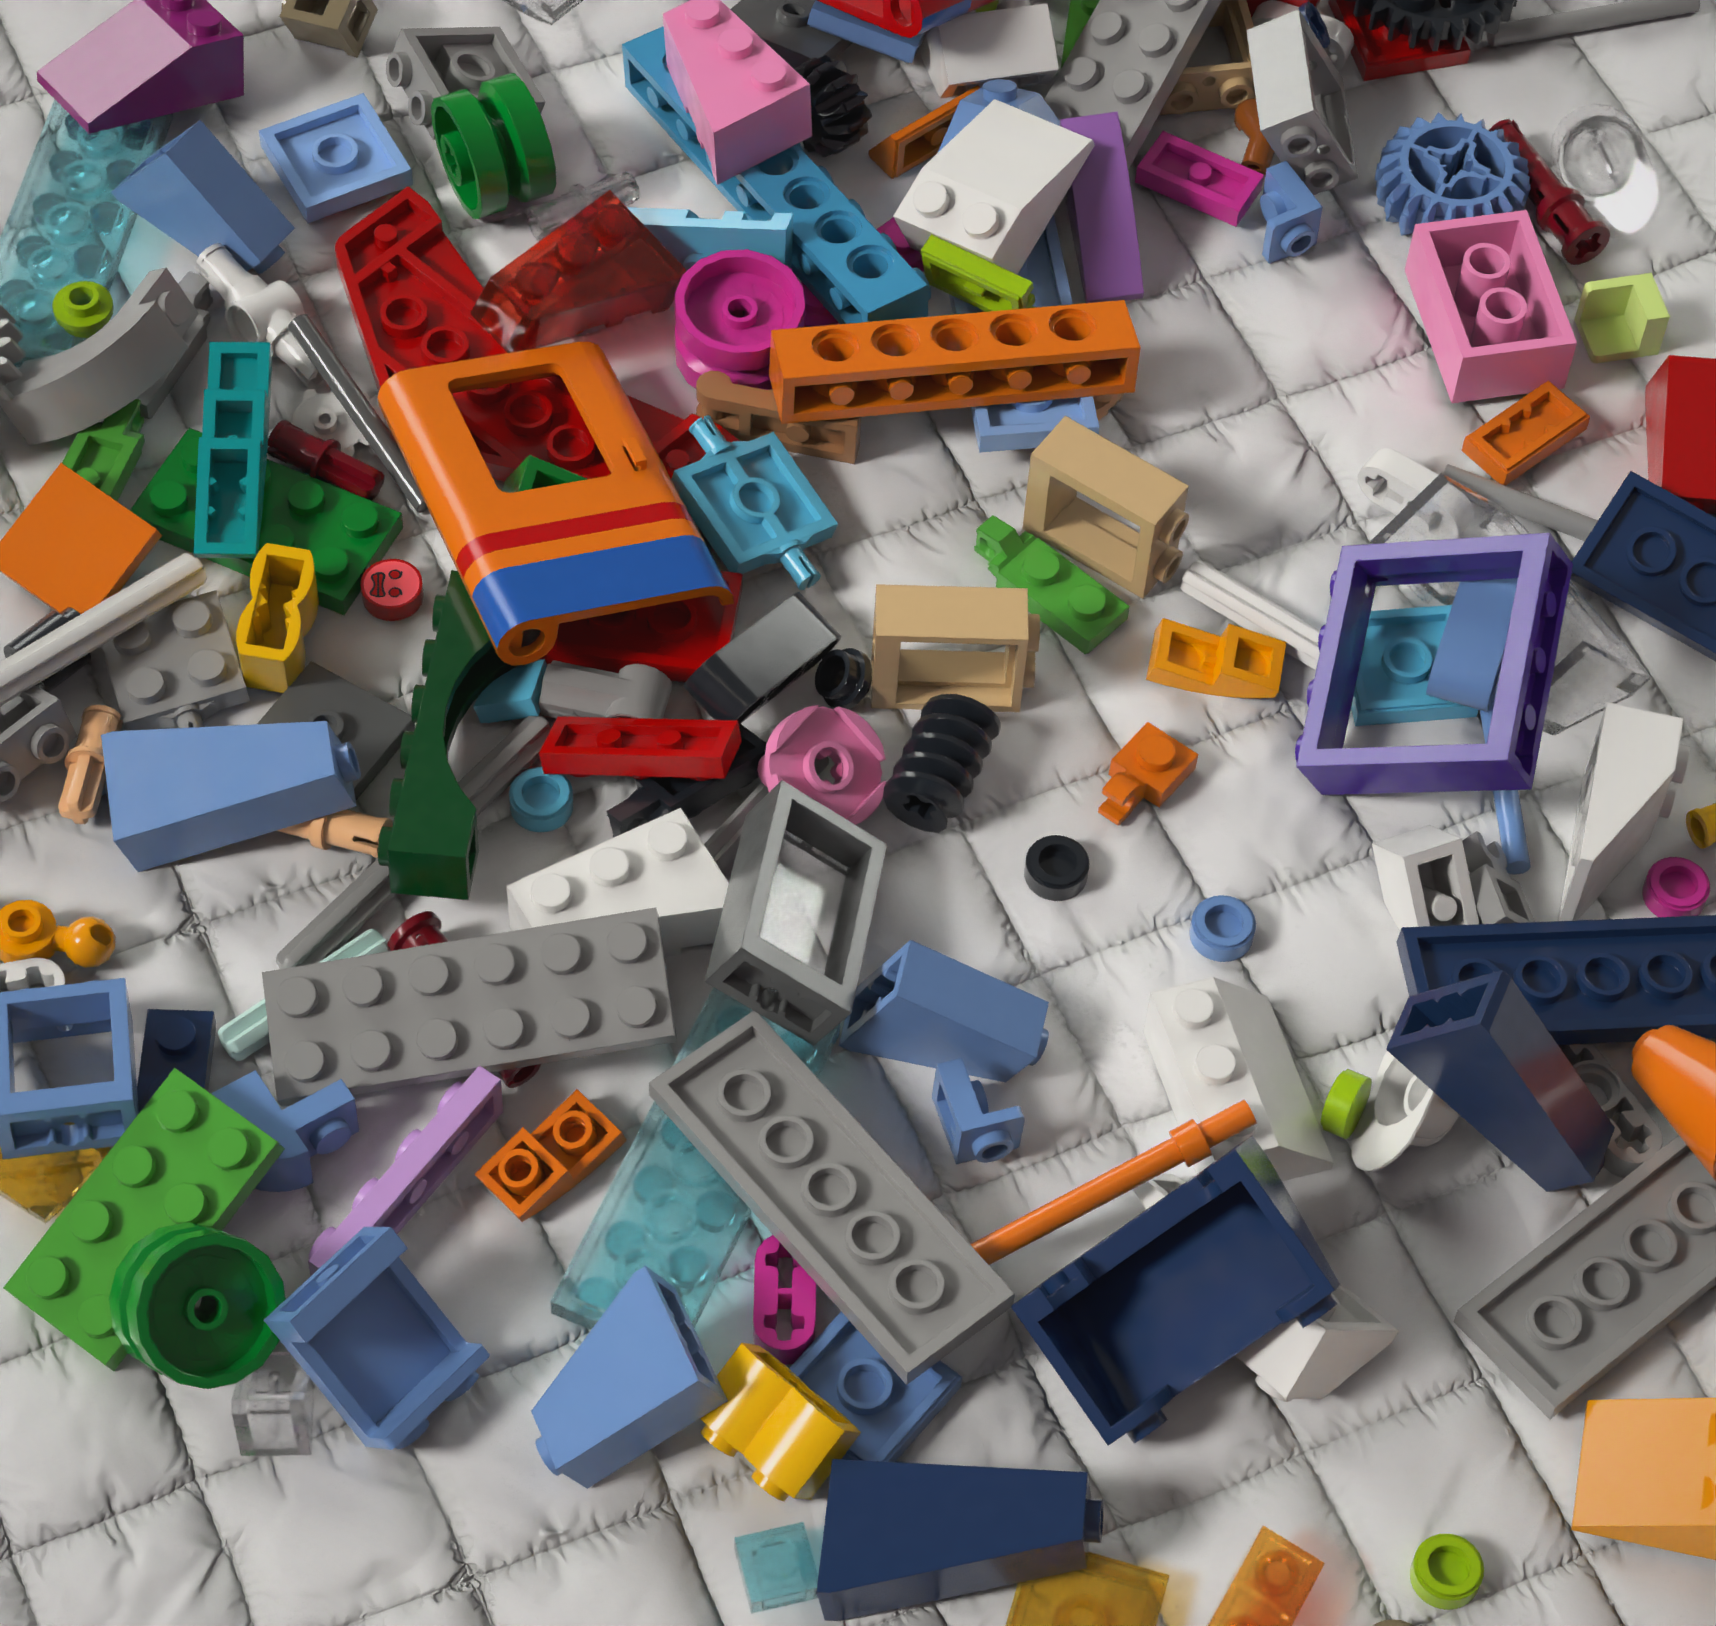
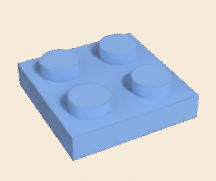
[259,93,413,223]

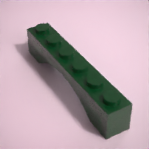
[378,570,525,900]

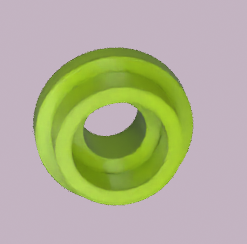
[52,281,114,338]

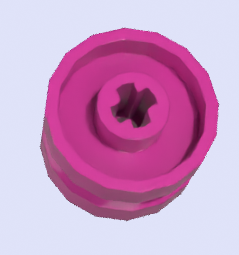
[675,249,805,390]

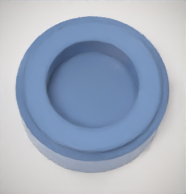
[1189,895,1256,962]

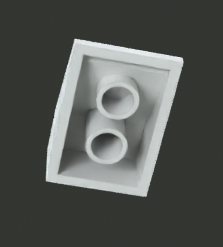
[893,99,1095,275]
[1558,702,1690,921]

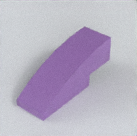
[1060,111,1144,303]

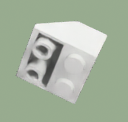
[920,0,1059,99]

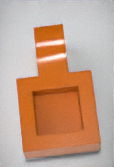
[1098,722,1199,825]

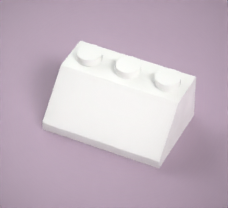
[1143,977,1334,1181]

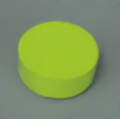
[1321,1069,1372,1139]
[1410,1534,1484,1610]

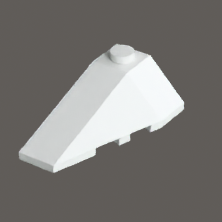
[1133,1174,1399,1402]

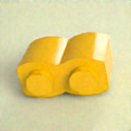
[236,543,319,693]
[700,1343,861,1501]

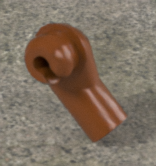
[1234,98,1275,175]

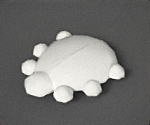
[292,389,384,457]

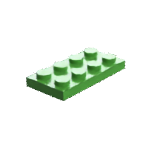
[3,1068,285,1371]

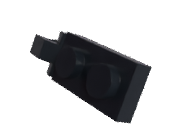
[607,724,766,837]

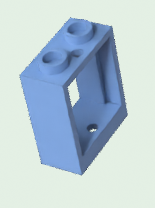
[0,978,139,1160]

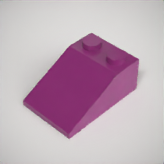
[37,0,244,134]

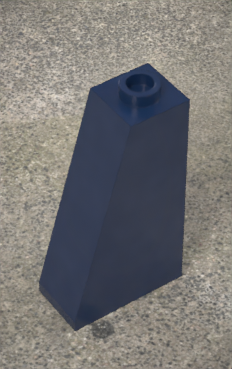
[1386,970,1615,1192]
[816,1459,1104,1621]

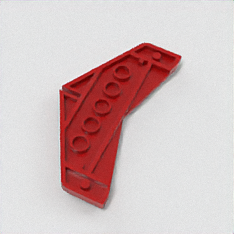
[335,186,740,481]

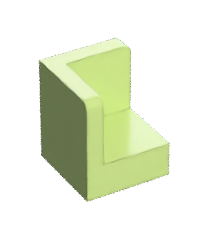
[1574,273,1670,363]

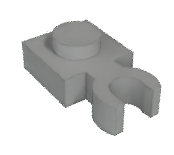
[1462,831,1535,924]

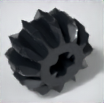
[795,55,872,158]

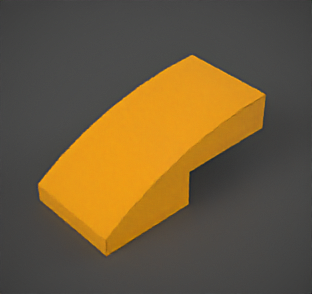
[1146,618,1286,698]

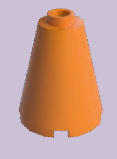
[1631,1025,1716,1181]

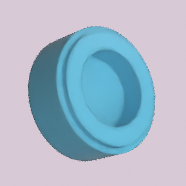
[509,767,573,832]

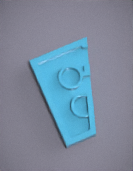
[619,207,794,279]

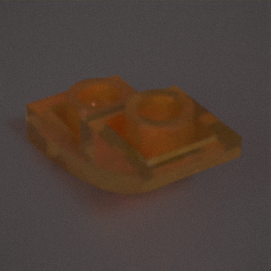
[1206,1525,1325,1626]

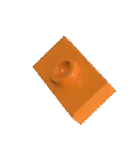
[1461,380,1590,486]

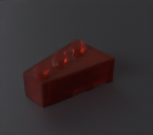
[470,190,687,353]

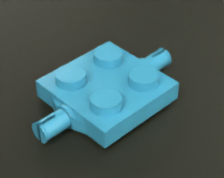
[671,415,838,590]

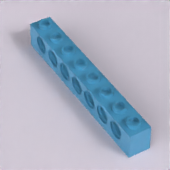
[622,26,931,324]

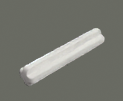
[1180,560,1320,670]

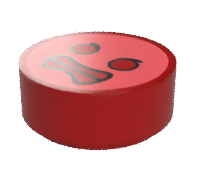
[361,559,424,621]

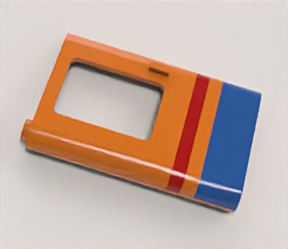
[377,342,734,666]

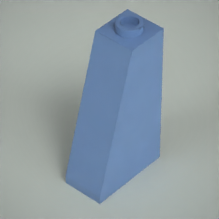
[101,721,361,872]

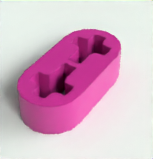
[753,1235,816,1365]

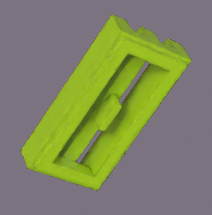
[921,234,1036,312]

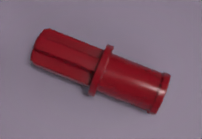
[267,420,385,501]

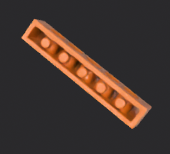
[769,300,1141,424]

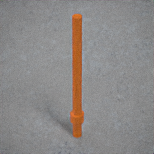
[970,1100,1257,1265]

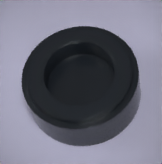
[1024,835,1090,901]

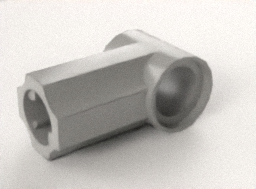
[539,660,673,719]

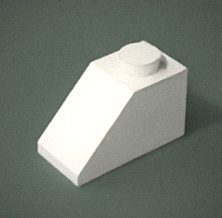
[1372,825,1479,931]

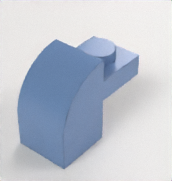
[211,1070,359,1192]

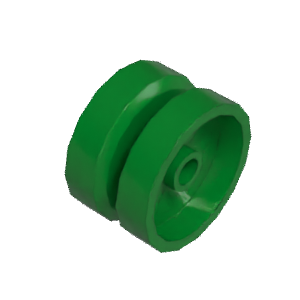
[431,73,556,219]
[109,1222,286,1389]

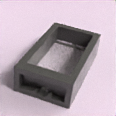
[704,780,887,1046]

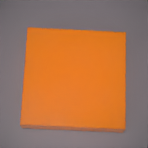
[0,463,162,614]

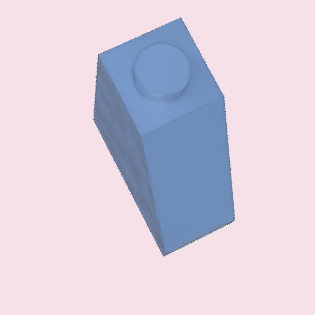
[111,120,295,275]
[839,940,1049,1083]
[531,1265,728,1489]

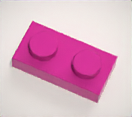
[1135,131,1264,227]

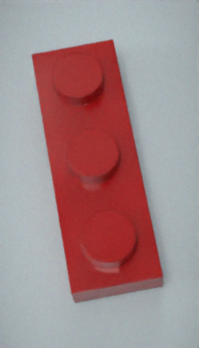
[539,716,742,781]

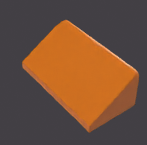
[868,85,981,179]

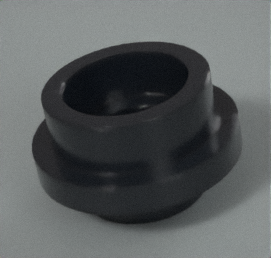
[815,648,872,709]

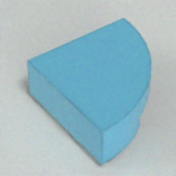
[473,659,547,723]

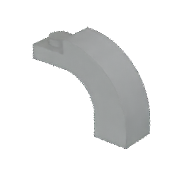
[0,267,199,446]

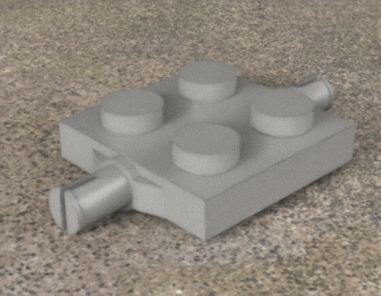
[102,576,250,731]

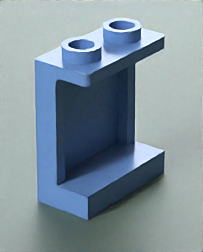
[264,1227,490,1450]

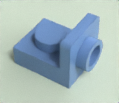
[1260,161,1323,264]
[932,1058,1025,1164]

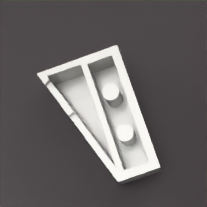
[507,808,729,957]

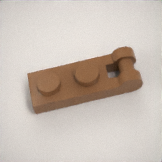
[696,371,862,465]

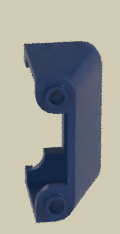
[1011,1135,1340,1446]

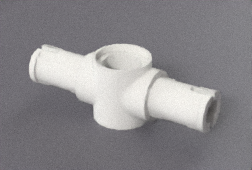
[195,243,326,389]

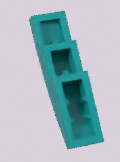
[194,342,273,558]

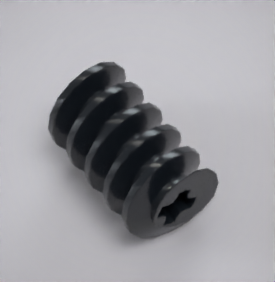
[883,694,1001,833]

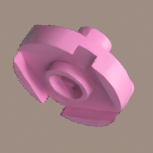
[757,705,886,825]

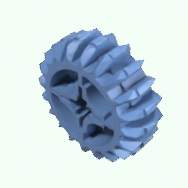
[1375,112,1530,236]

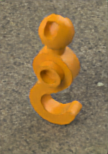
[0,900,116,968]

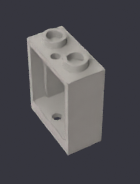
[1246,9,1358,195]

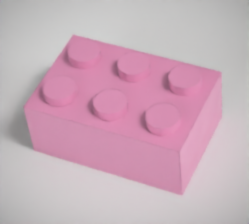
[1405,210,1577,403]

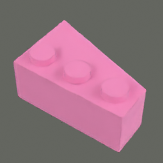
[663,0,812,185]

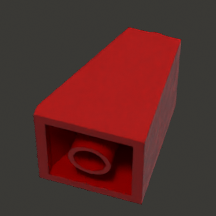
[1645,355,1716,515]

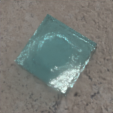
[734,1522,818,1614]

